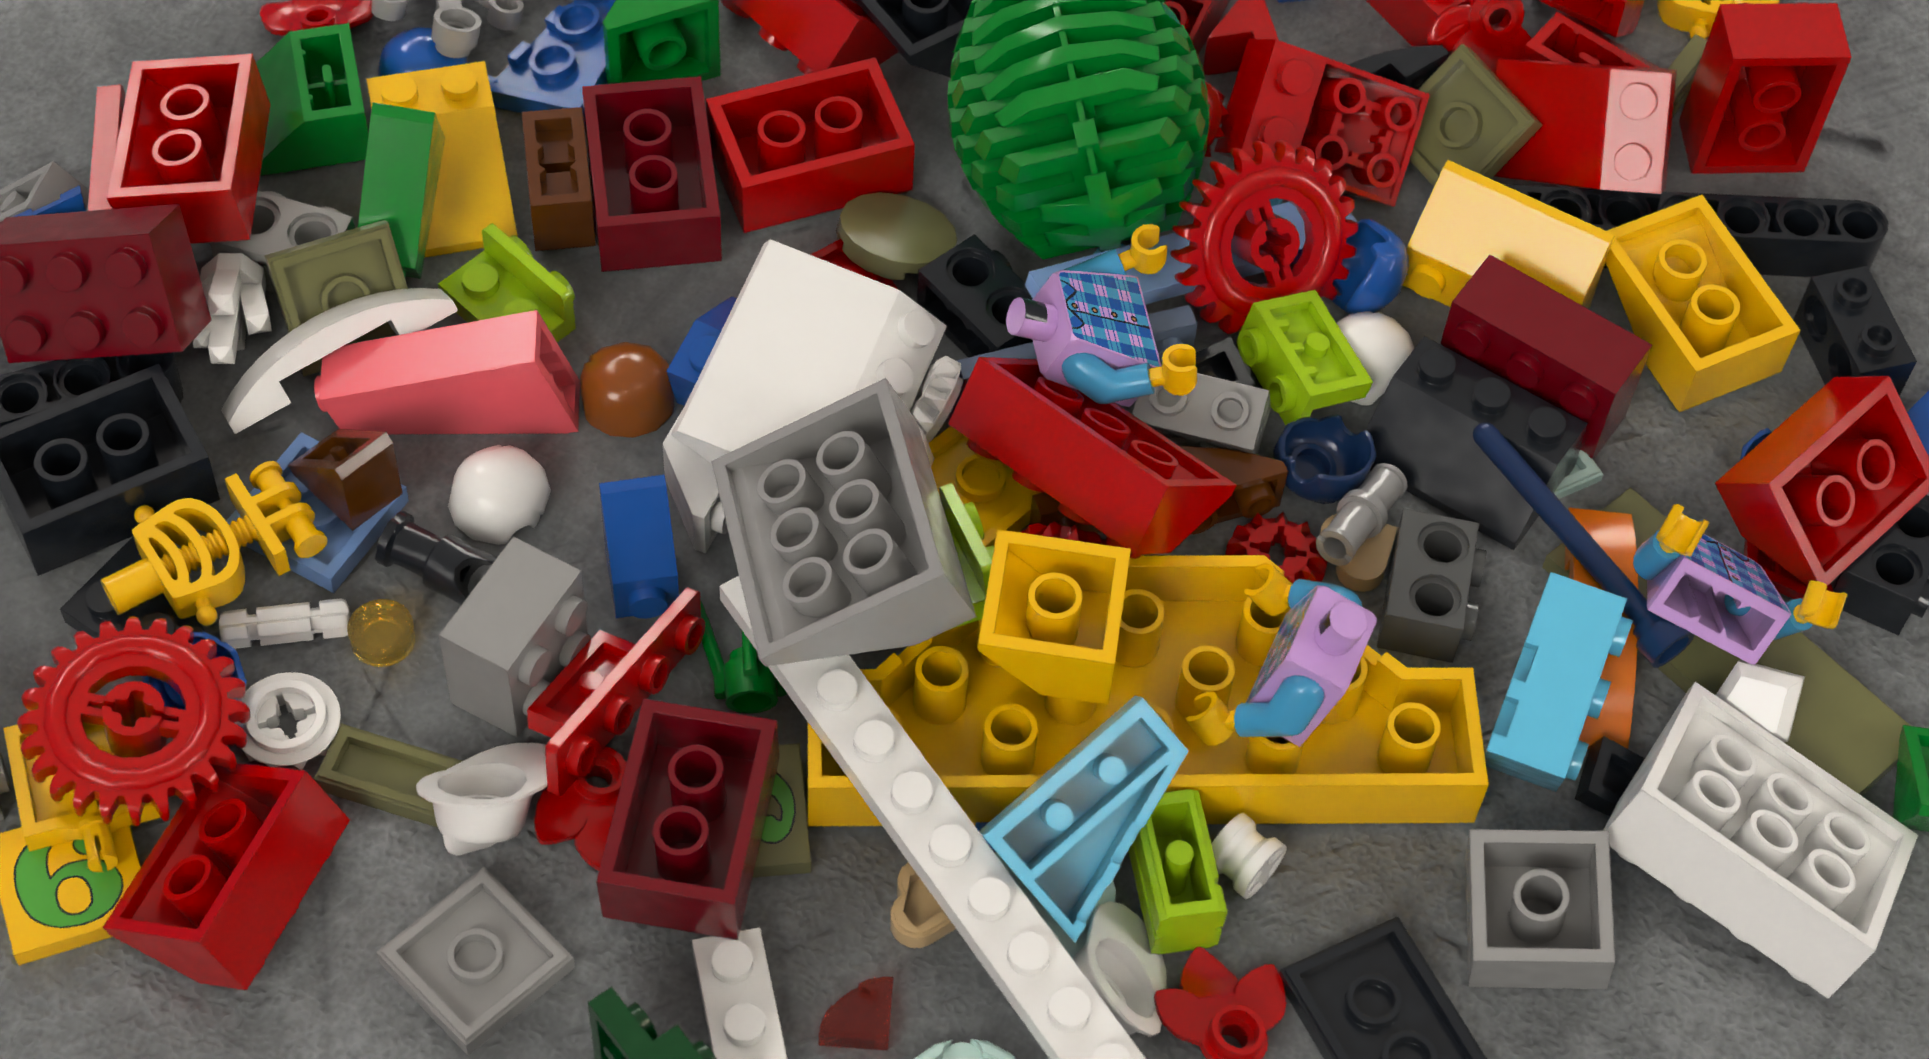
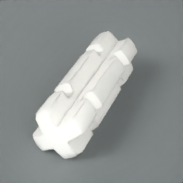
[219,598,351,649]

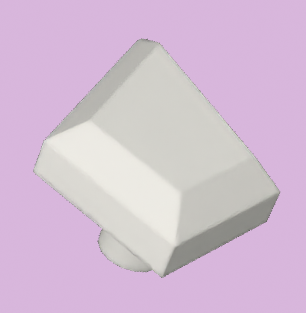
[1716,660,1805,742]

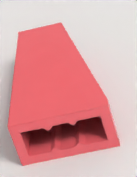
[314,310,580,434]

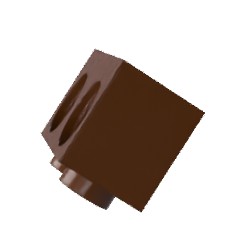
[522,107,596,251]

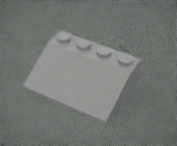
[711,378,976,667]

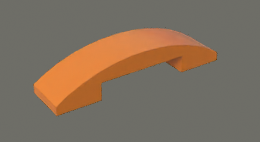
[1565,507,1638,749]

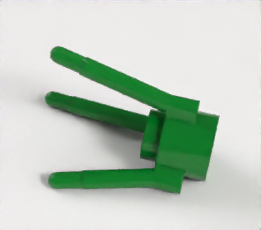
[701,601,787,714]

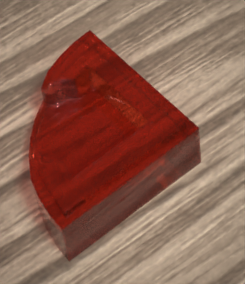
[818,977,893,1051]

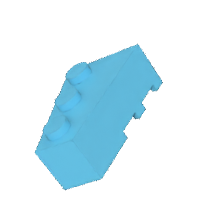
[1485,572,1633,792]
[979,696,1189,943]

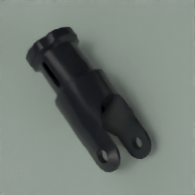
[375,511,497,605]

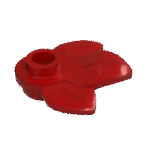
[260,0,374,36]
[1425,0,1532,75]
[534,746,627,871]
[1154,946,1286,1059]

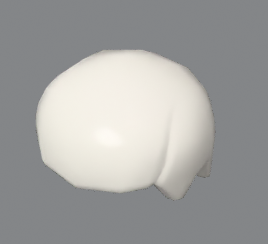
[1337,311,1415,406]
[448,445,551,545]

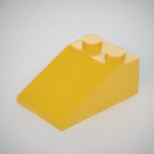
[366,61,518,258]
[1606,194,1801,413]

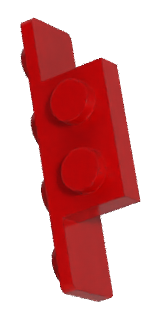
[527,587,705,796]

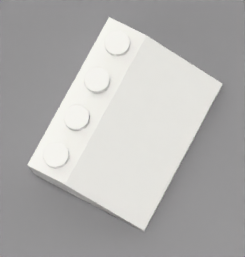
[671,239,947,464]
[1603,682,1918,999]

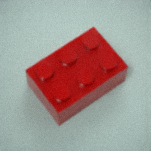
[1679,2,1852,174]
[706,57,915,233]

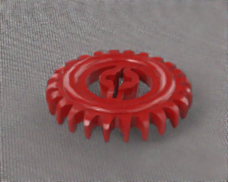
[1170,140,1359,334]
[17,617,251,827]

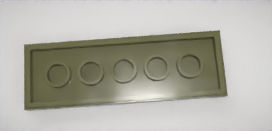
[1542,487,1911,796]

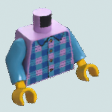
[1006,224,1197,407]
[1633,504,1848,665]
[1185,563,1377,747]

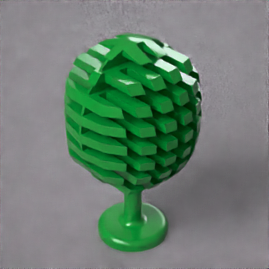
[948,0,1209,260]

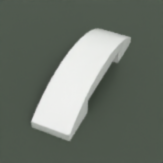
[221,288,458,434]

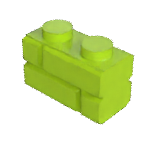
[1128,789,1228,955]

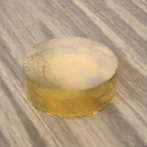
[347,599,416,667]

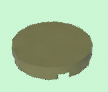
[836,192,957,280]

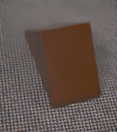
[288,429,403,531]

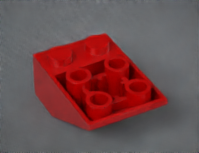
[1213,39,1430,207]

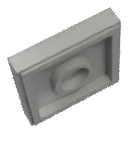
[376,867,575,1056]

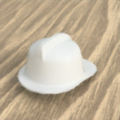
[416,743,547,856]
[1073,901,1167,1037]

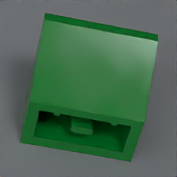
[256,23,369,176]

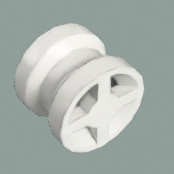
[1211,813,1287,899]

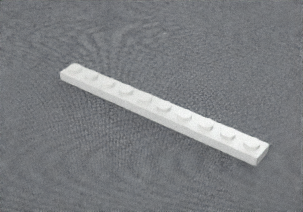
[720,576,1146,1059]

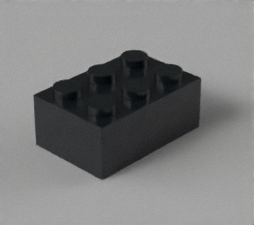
[0,363,220,576]

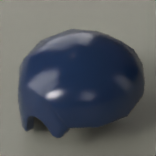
[1273,414,1377,504]

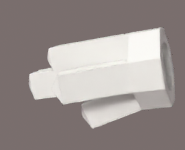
[193,253,272,364]

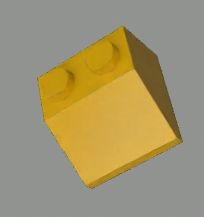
[977,529,1131,705]

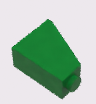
[358,102,445,279]

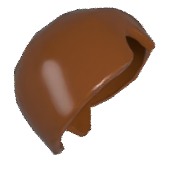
[580,342,675,438]

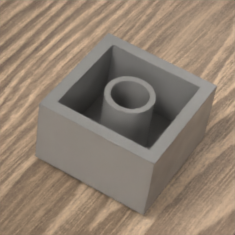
[439,536,591,738]
[1465,829,1615,989]

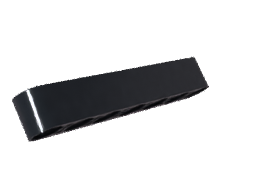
[1504,184,1888,277]

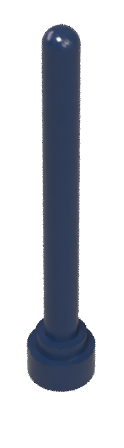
[1473,422,1695,668]

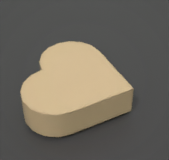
[1319,514,1398,592]
[890,862,956,948]

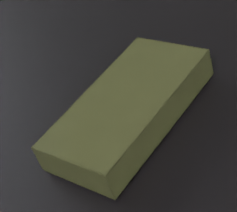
[314,723,462,828]

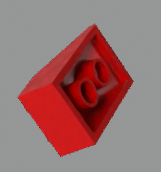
[1494,58,1677,194]

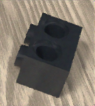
[917,234,1033,358]
[1793,266,1917,397]
[1833,495,1929,635]

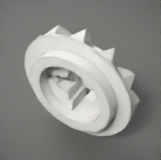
[910,356,963,443]
[234,672,341,770]

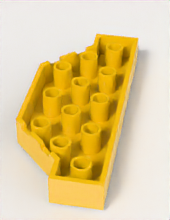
[807,555,1489,826]

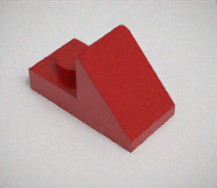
[1203,0,1279,75]

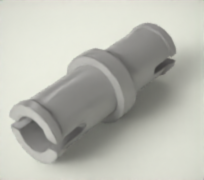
[1316,463,1408,566]

